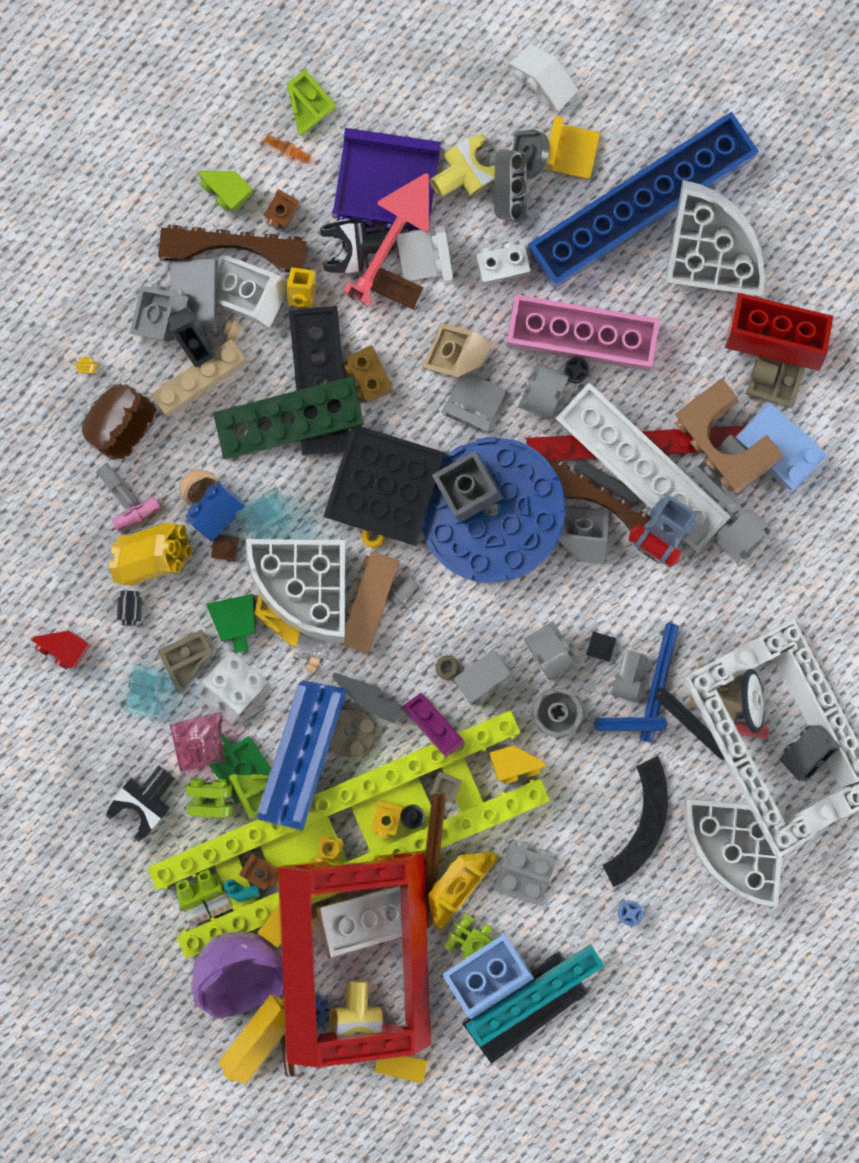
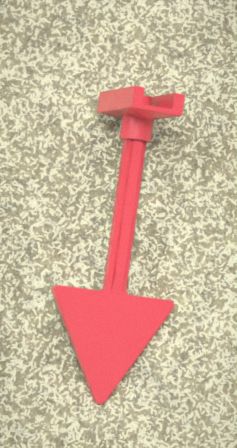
[343,173,429,308]

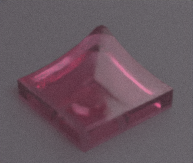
[170,712,225,772]

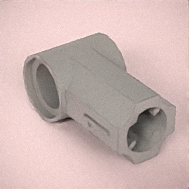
[611,650,646,702]

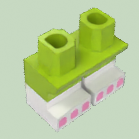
[176,870,233,927]

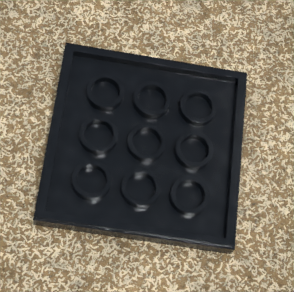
[323,426,446,546]

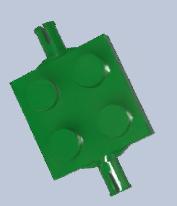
[208,733,271,804]

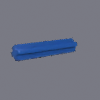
[594,717,667,731]

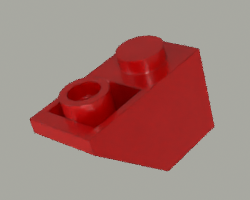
[31,630,91,670]

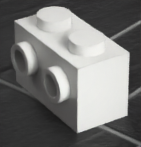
[476,241,531,286]

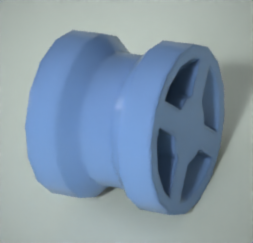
[618,900,643,926]

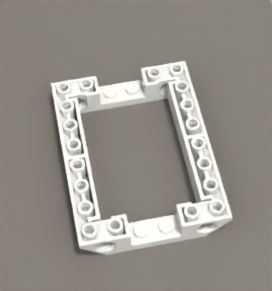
[684,619,859,858]

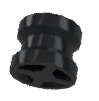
[564,357,589,384]

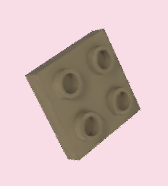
[745,356,805,409]

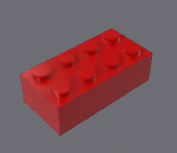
[725,293,834,371]

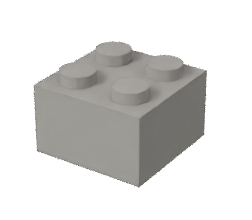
[453,650,511,704]

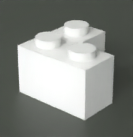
[510,43,578,111]

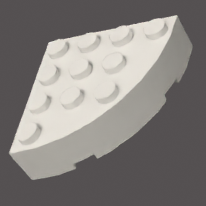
[666,180,765,297]
[246,539,345,643]
[684,798,786,908]

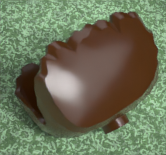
[82,383,157,460]

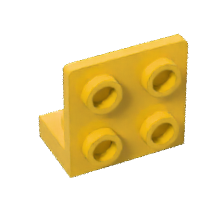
[543,116,600,180]

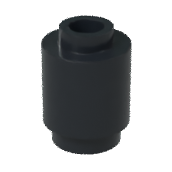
[117,591,142,626]

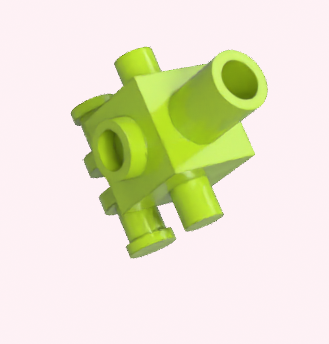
[442,912,494,961]

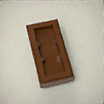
[370,268,424,310]

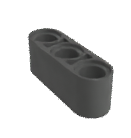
[494,149,527,222]

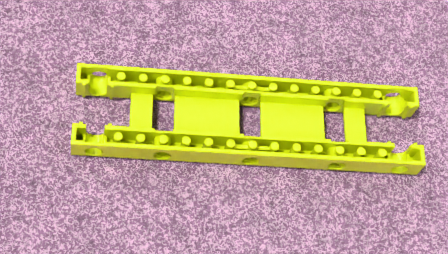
[147,710,550,959]

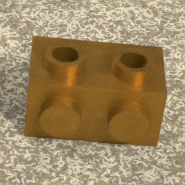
[344,345,393,404]

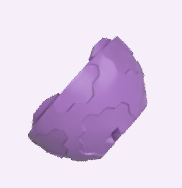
[191,931,283,1019]

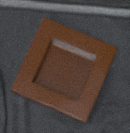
[211,534,239,562]

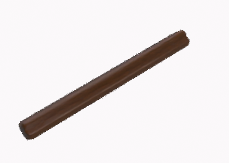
[424,793,446,928]

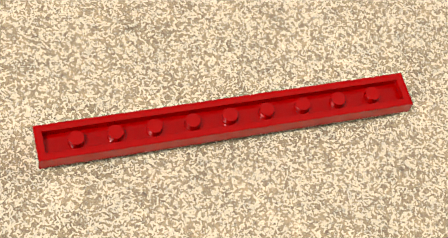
[526,425,746,462]

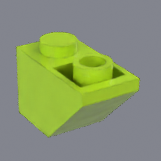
[198,170,254,213]

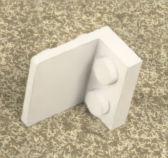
[397,225,453,281]
[194,652,267,726]

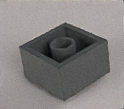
[432,450,503,522]

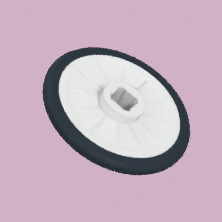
[741,669,765,733]

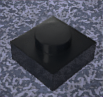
[586,631,617,662]

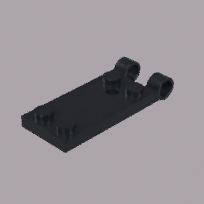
[462,951,588,1064]

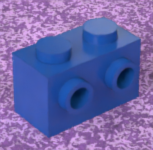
[186,480,245,542]

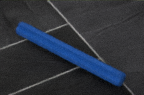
[640,623,679,742]

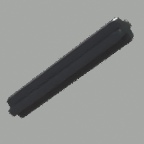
[654,687,725,760]

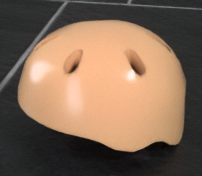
[180,469,219,506]

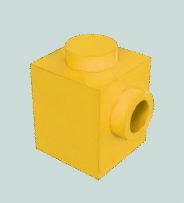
[287,268,316,308]

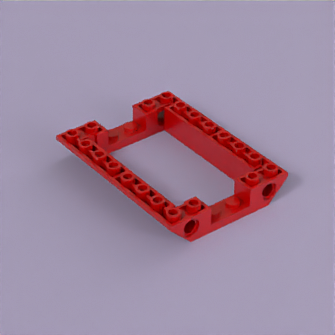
[278,851,431,1068]

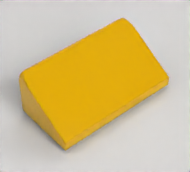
[374,1055,428,1083]

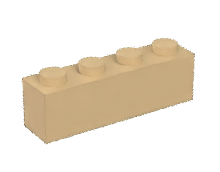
[151,339,247,418]

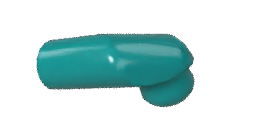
[224,879,260,902]

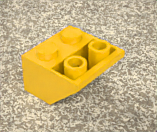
[488,745,546,784]

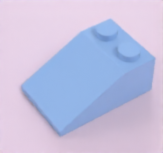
[735,402,827,491]

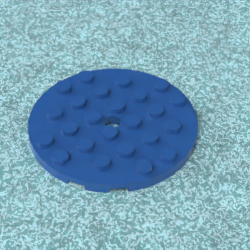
[422,437,566,583]

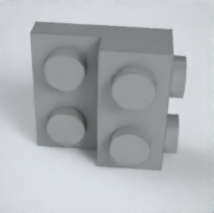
[130,284,188,342]
[494,840,556,906]

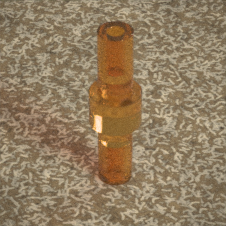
[264,134,312,164]

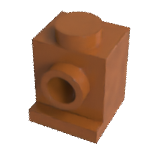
[264,189,300,230]
[239,852,278,890]

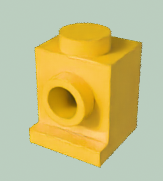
[371,800,403,839]

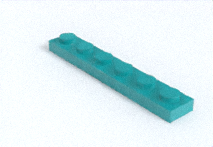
[465,944,605,1047]

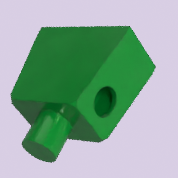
[207,594,256,653]

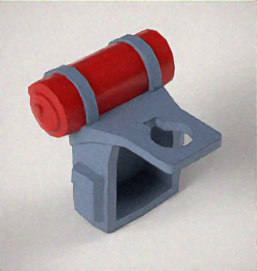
[628,495,697,568]

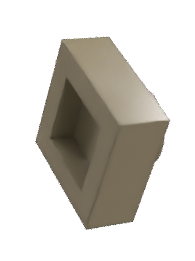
[430,771,462,804]

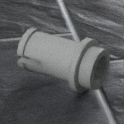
[388,576,419,607]

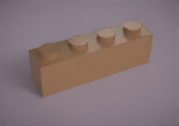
[340,551,400,654]

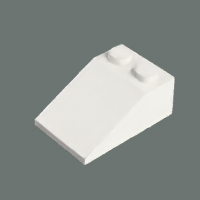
[218,254,287,328]

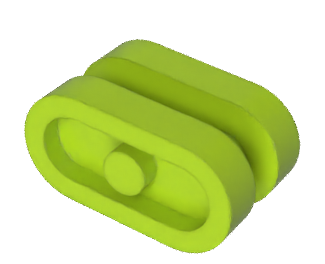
[185,778,233,818]

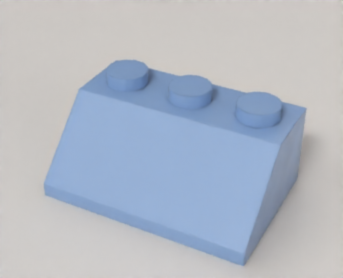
[442,934,535,1020]

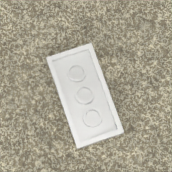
[316,885,402,957]

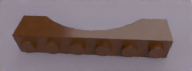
[158,225,308,273]
[550,460,660,564]

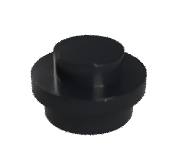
[400,804,425,829]

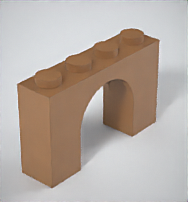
[675,378,784,494]

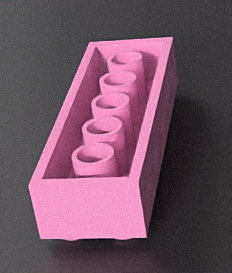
[506,294,660,371]

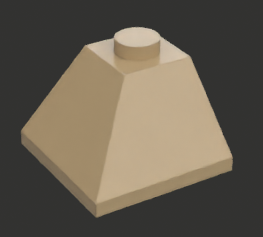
[422,323,492,378]

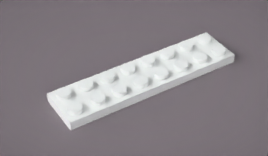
[555,382,731,552]

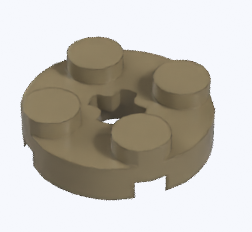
[330,708,375,757]

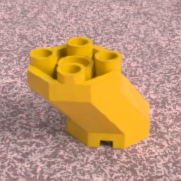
[109,523,192,586]

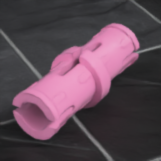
[111,496,162,533]

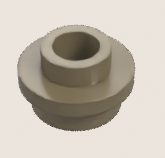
[435,655,460,680]

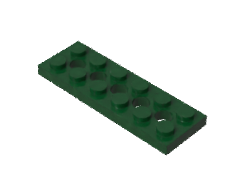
[213,376,365,460]

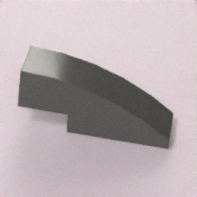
[332,672,401,724]

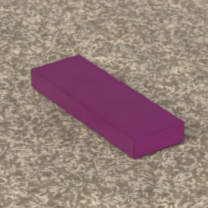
[402,692,465,758]

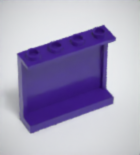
[332,128,441,231]

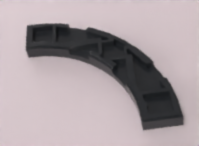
[602,756,668,887]

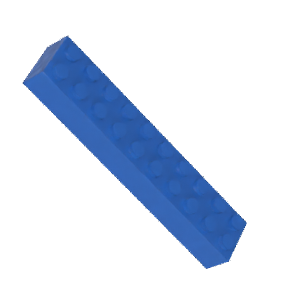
[527,111,759,289]

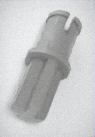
[96,463,136,509]

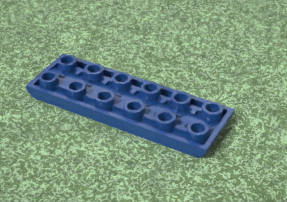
[258,680,347,831]

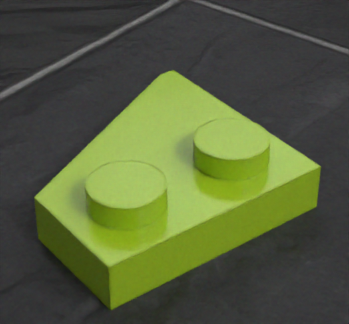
[287,69,337,137]
[228,774,269,819]

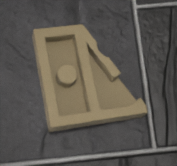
[158,629,213,693]

